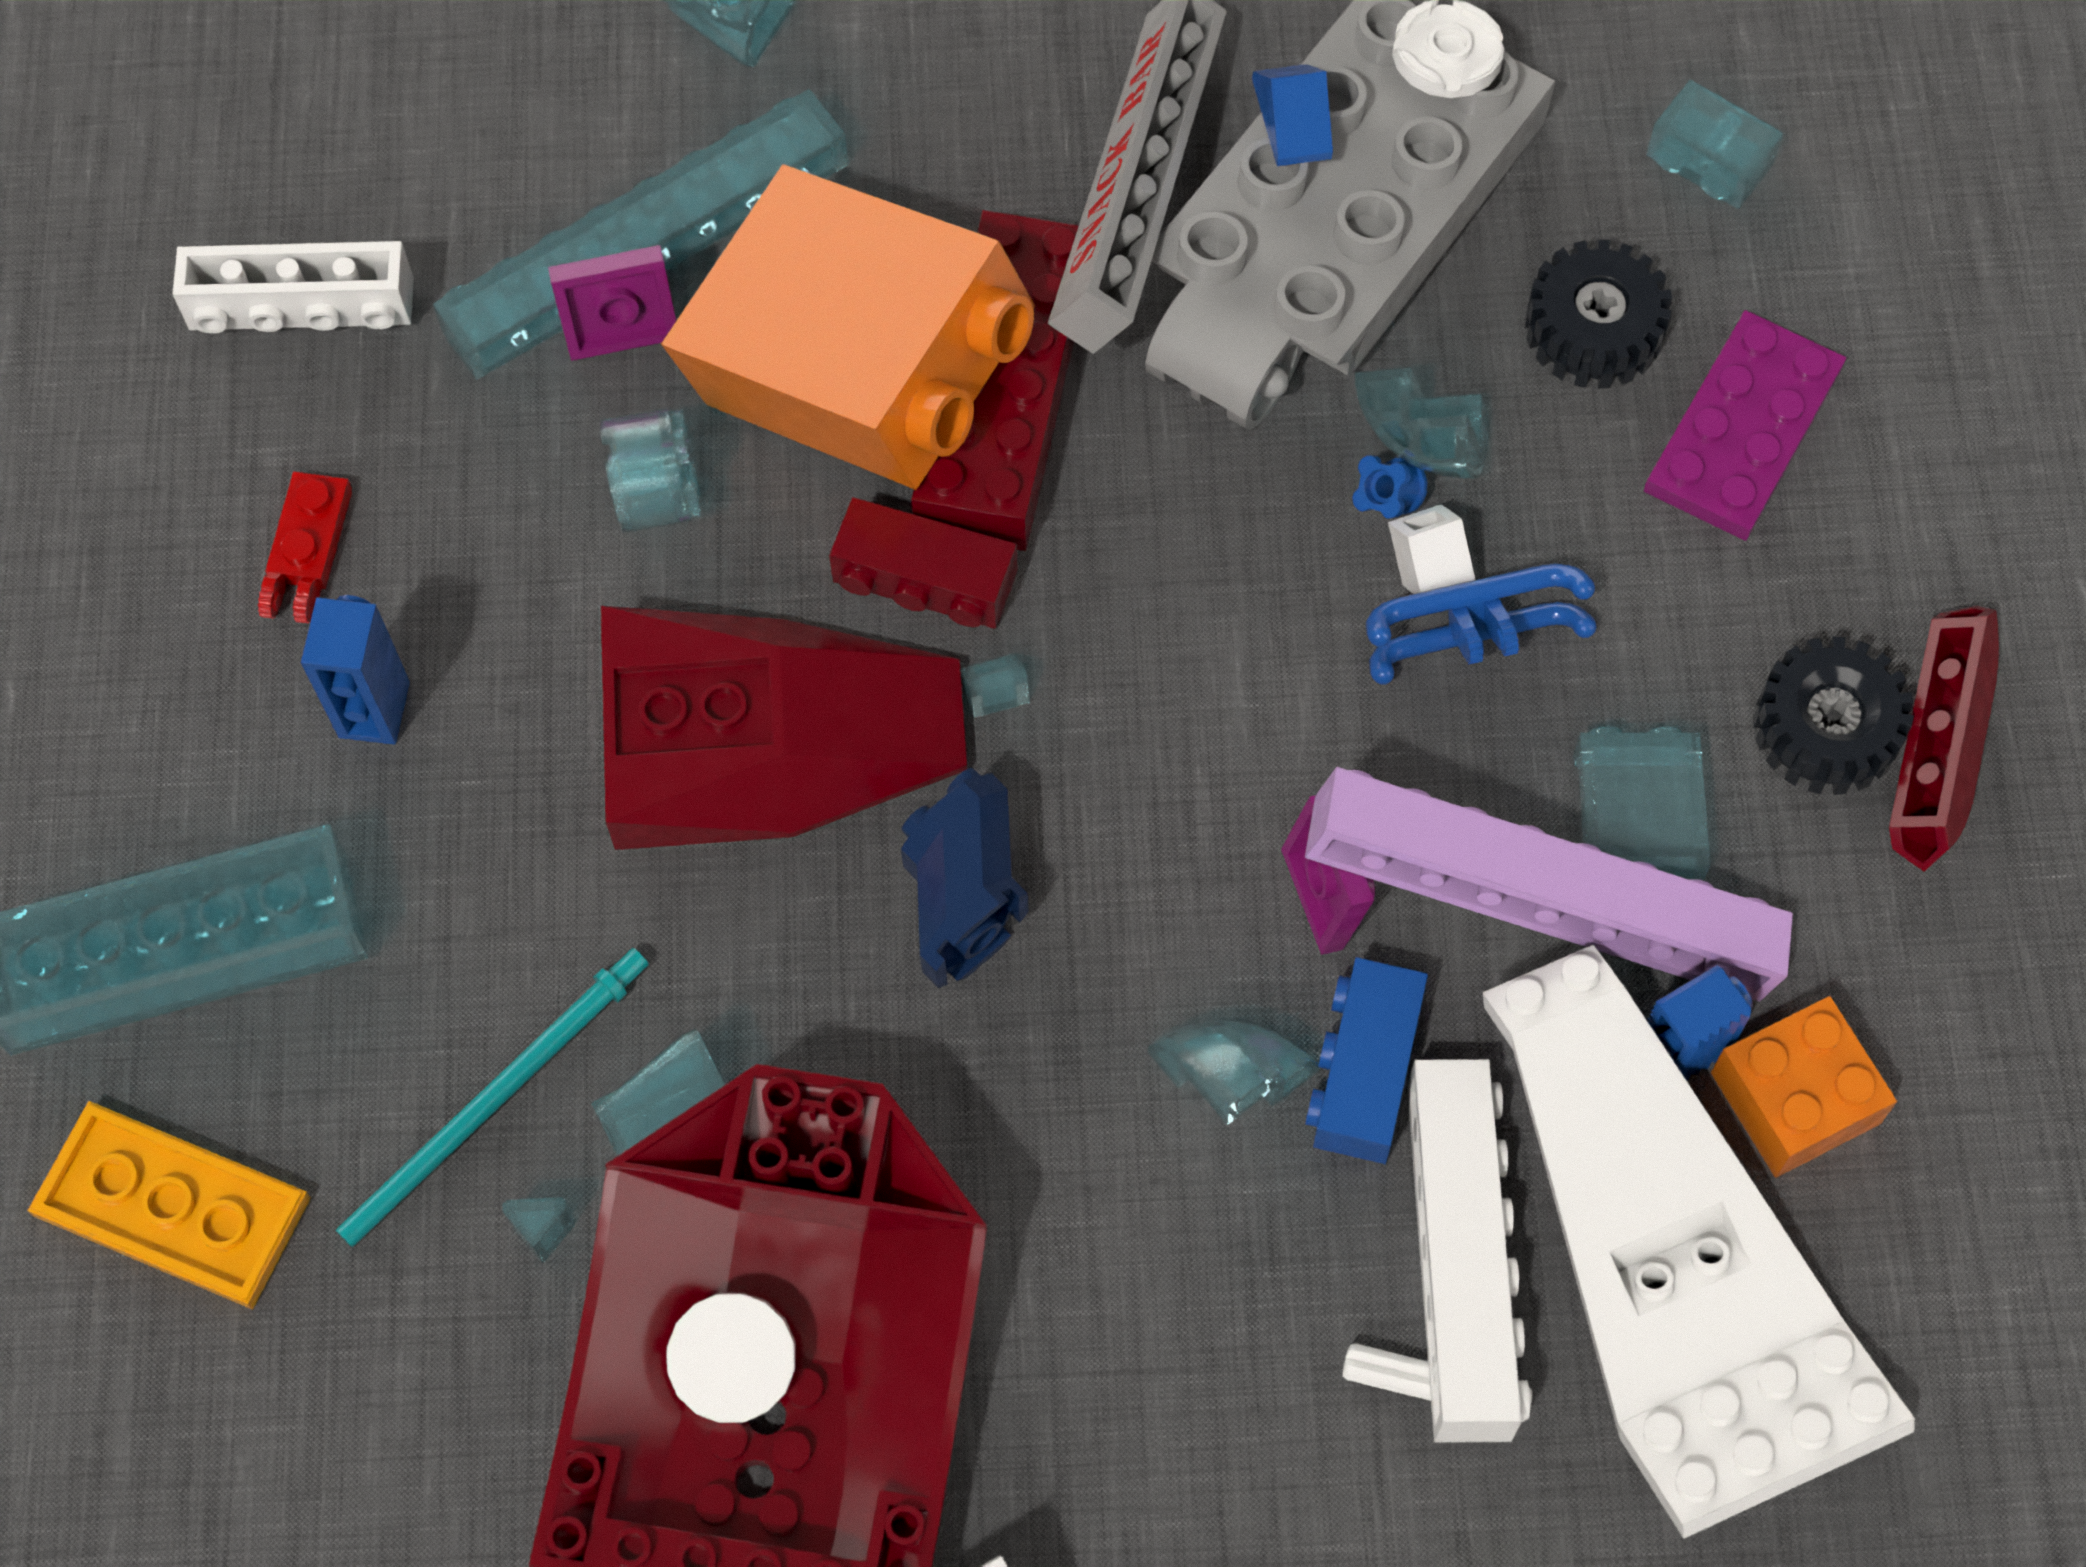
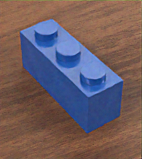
[301,595,410,745]
[1305,957,1428,1164]

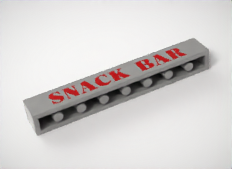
[1048,0,1227,354]

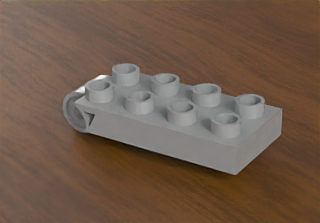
[1145,0,1556,430]

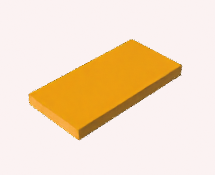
[28,1101,311,1310]

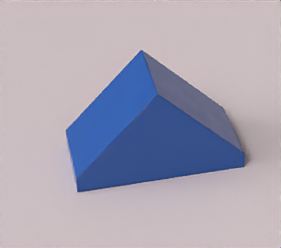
[1252,64,1333,166]

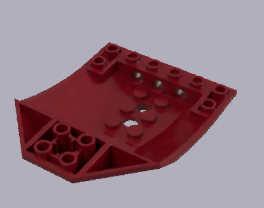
[528,1064,987,1567]

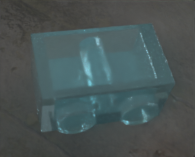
[1646,80,1784,209]

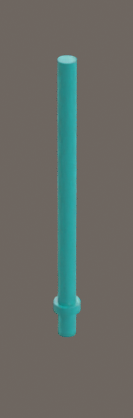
[335,948,649,1248]

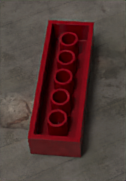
[911,210,1079,552]

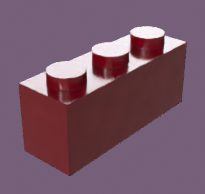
[829,497,1018,629]

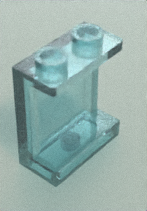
[1573,727,1711,881]

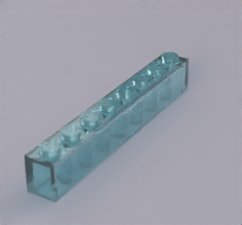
[433,89,849,380]

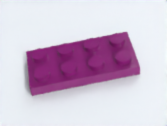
[1643,310,1847,541]

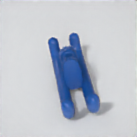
[1365,564,1597,685]

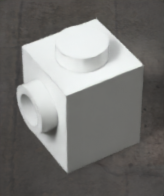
[1388,504,1475,594]

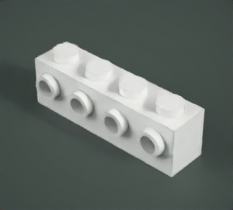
[173,241,414,333]

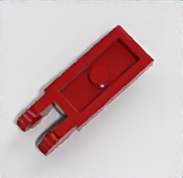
[258,471,352,624]

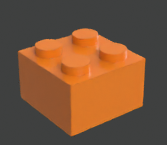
[1711,996,1897,1178]

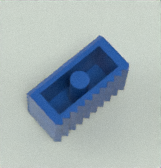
[1648,965,1753,1082]

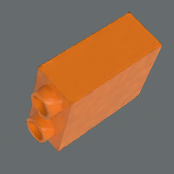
[661,164,1035,490]

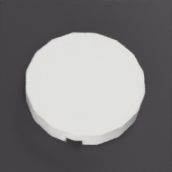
[1392,0,1504,98]
[667,1292,796,1423]

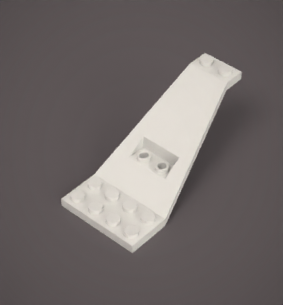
[1483,945,1915,1538]

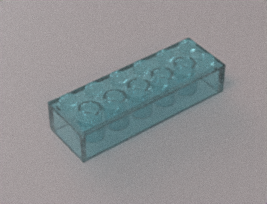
[0,824,369,1056]

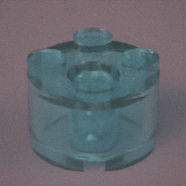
[600,407,701,533]

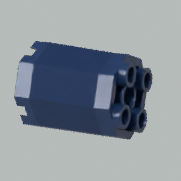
[901,768,1029,988]

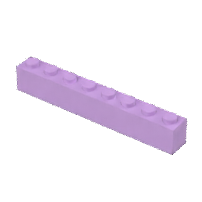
[1305,767,1793,1002]

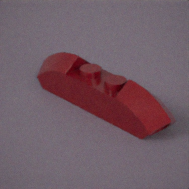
[1889,606,1999,872]

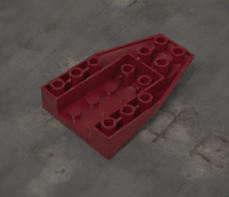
[601,606,967,850]

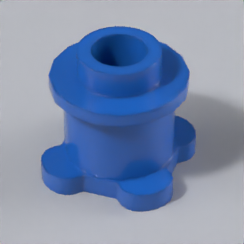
[1352,455,1427,519]

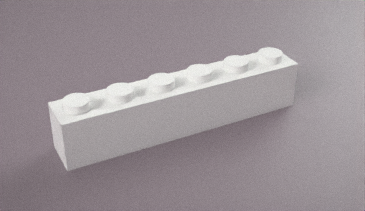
[1407,1060,1530,1442]

